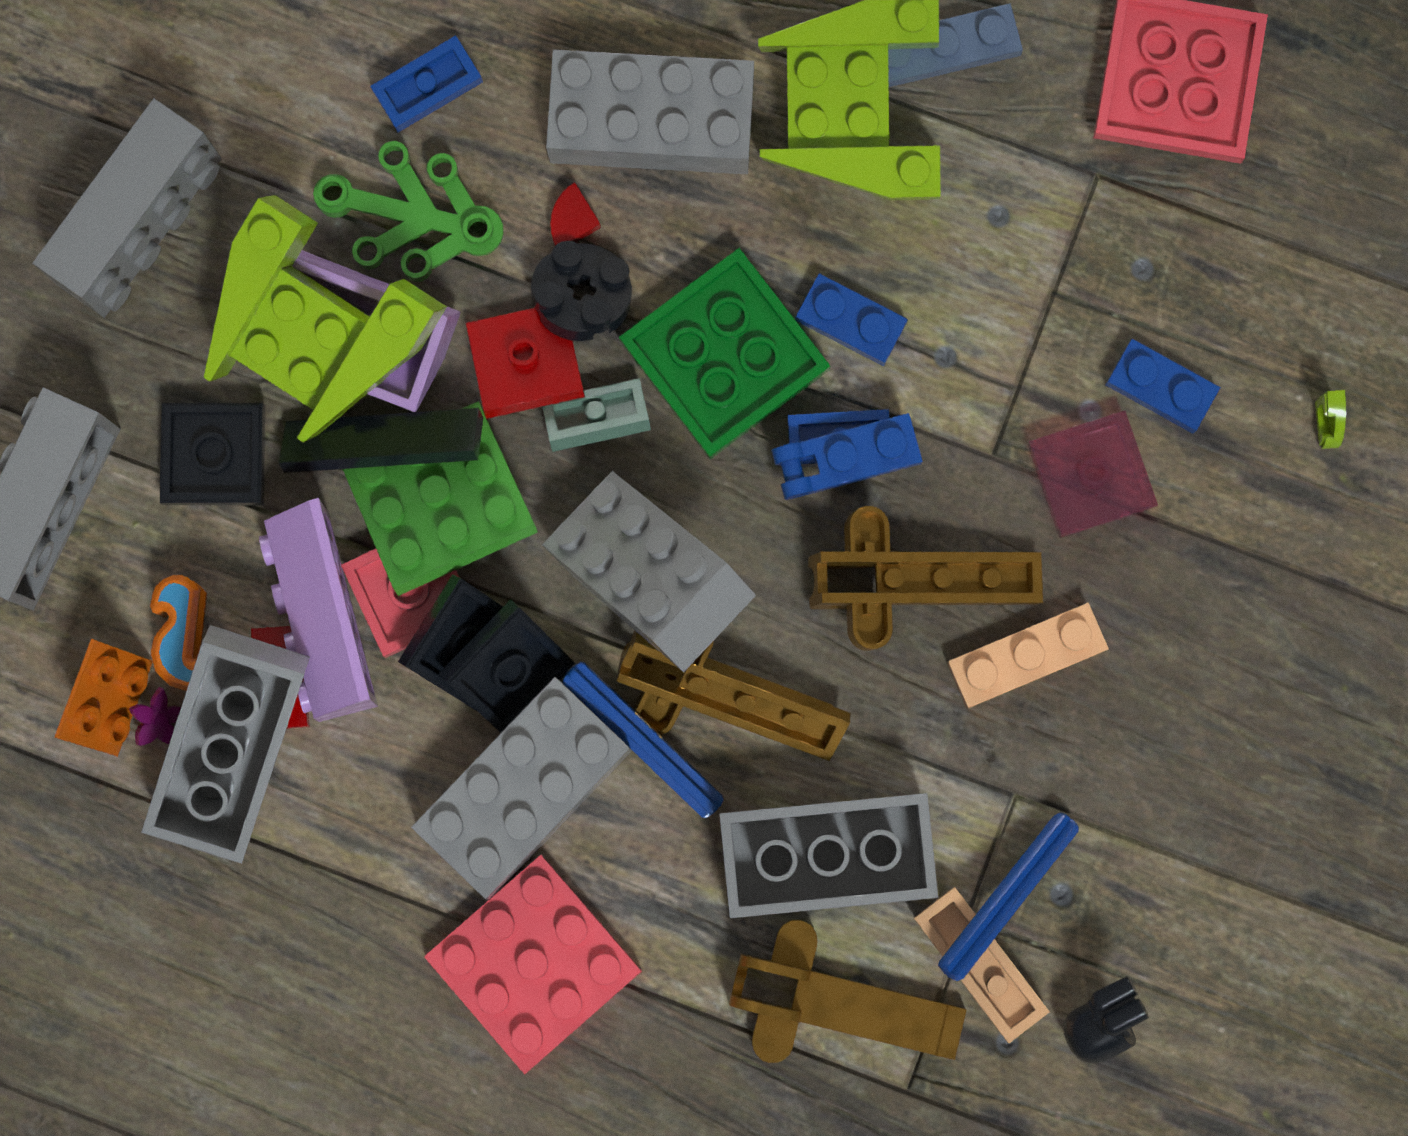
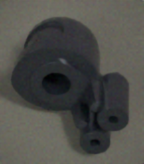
[1063,976,1149,1064]

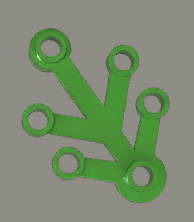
[313,141,504,282]

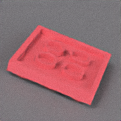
[1093,0,1268,164]
[424,855,642,1075]

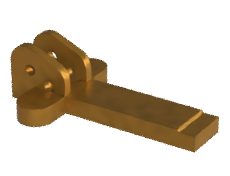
[808,506,1043,651]
[616,630,851,761]
[729,920,967,1063]

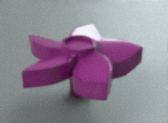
[129,687,181,746]

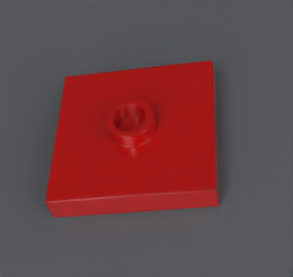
[466,308,585,419]

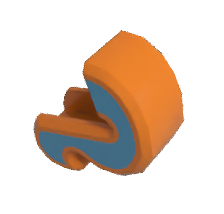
[150,575,207,691]

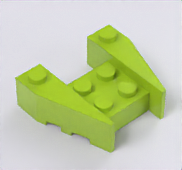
[758,0,941,200]
[204,195,447,442]

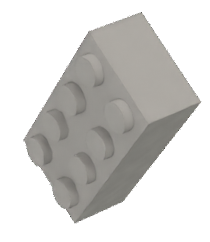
[546,50,754,175]
[32,98,221,318]
[0,387,121,611]
[542,471,756,672]
[141,625,310,864]
[411,677,632,899]
[719,793,938,918]

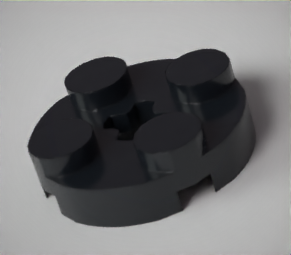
[531,241,632,341]

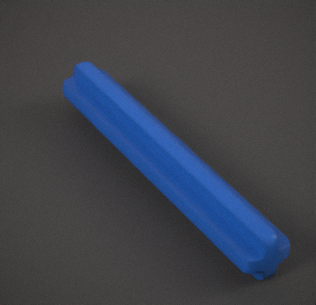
[563,662,724,818]
[938,812,1079,981]

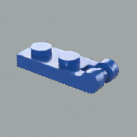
[771,413,923,500]

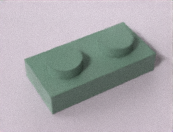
[542,378,651,452]

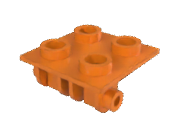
[54,639,153,757]

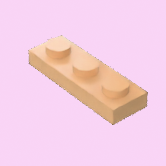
[947,602,1109,709]
[913,887,1050,1043]

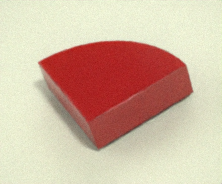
[550,182,601,246]

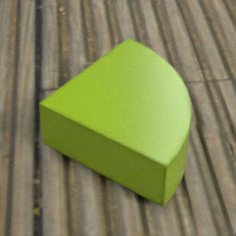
[1315,390,1346,449]

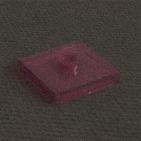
[1028,410,1158,539]

